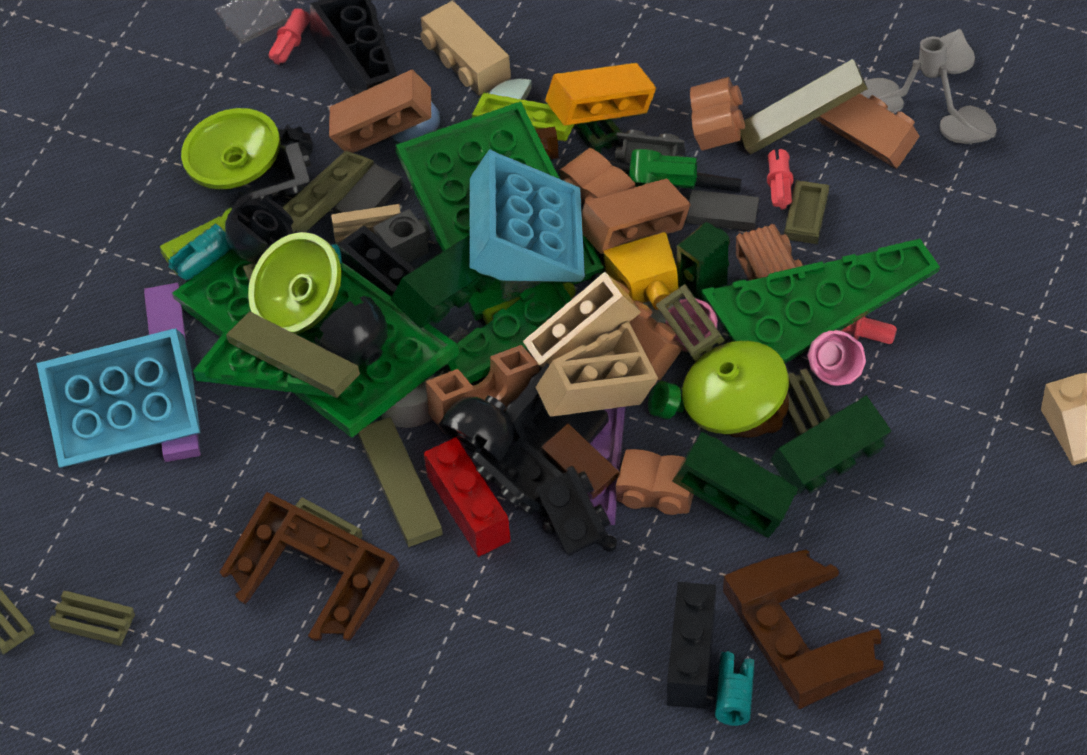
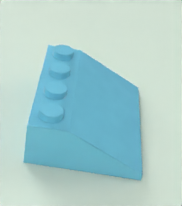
[470,150,585,282]
[36,328,200,468]

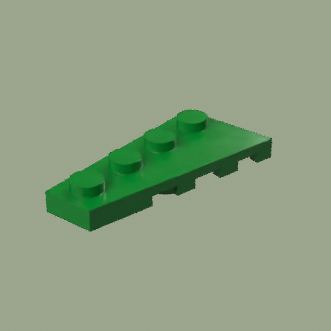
[446,281,572,384]
[193,322,333,397]

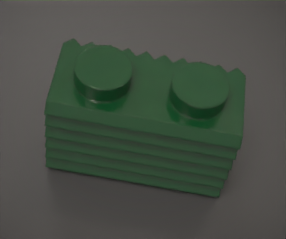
[676,222,730,301]

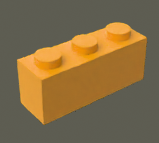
[545,63,656,126]

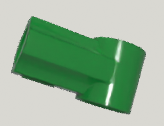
[629,149,697,189]

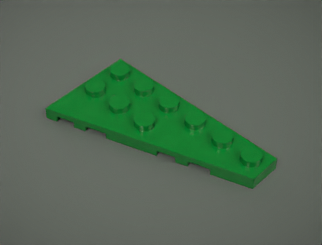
[701,239,940,364]

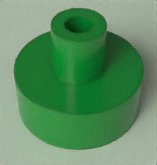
[648,381,685,419]

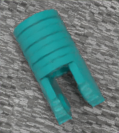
[168,223,232,281]
[715,651,755,726]

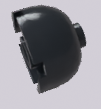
[225,195,297,264]
[314,296,388,366]
[438,395,514,464]

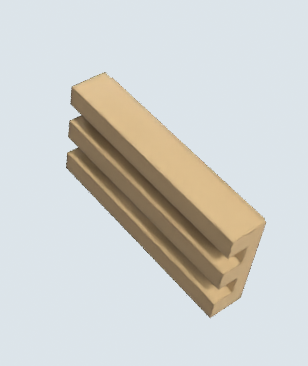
[331,204,401,245]

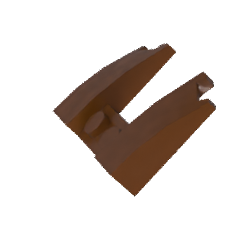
[220,492,400,641]
[723,550,884,710]

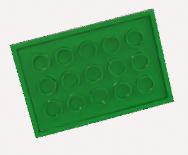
[396,101,604,321]

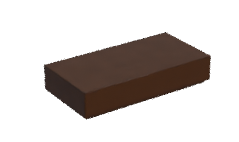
[541,424,619,500]

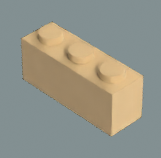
[420,0,511,96]
[523,272,641,368]

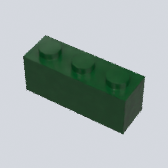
[390,235,495,329]
[770,395,892,496]
[672,432,798,538]

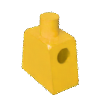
[603,232,678,310]

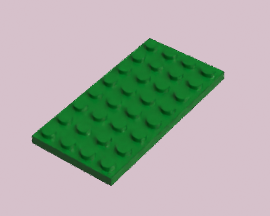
[172,250,460,438]

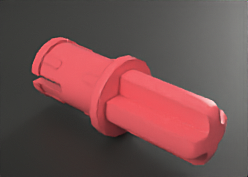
[268,8,310,65]
[767,149,794,210]
[841,316,897,344]

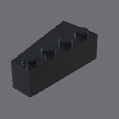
[310,0,397,95]

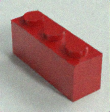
[424,437,511,557]

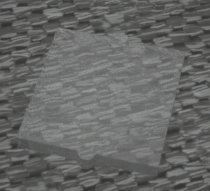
[216,0,289,44]

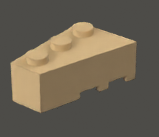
[536,321,658,417]

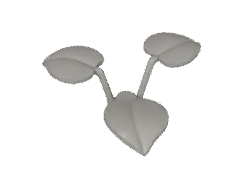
[860,29,997,144]

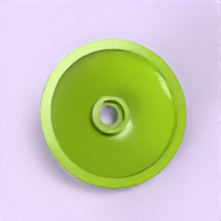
[181,108,281,189]
[248,232,341,334]
[682,341,789,434]

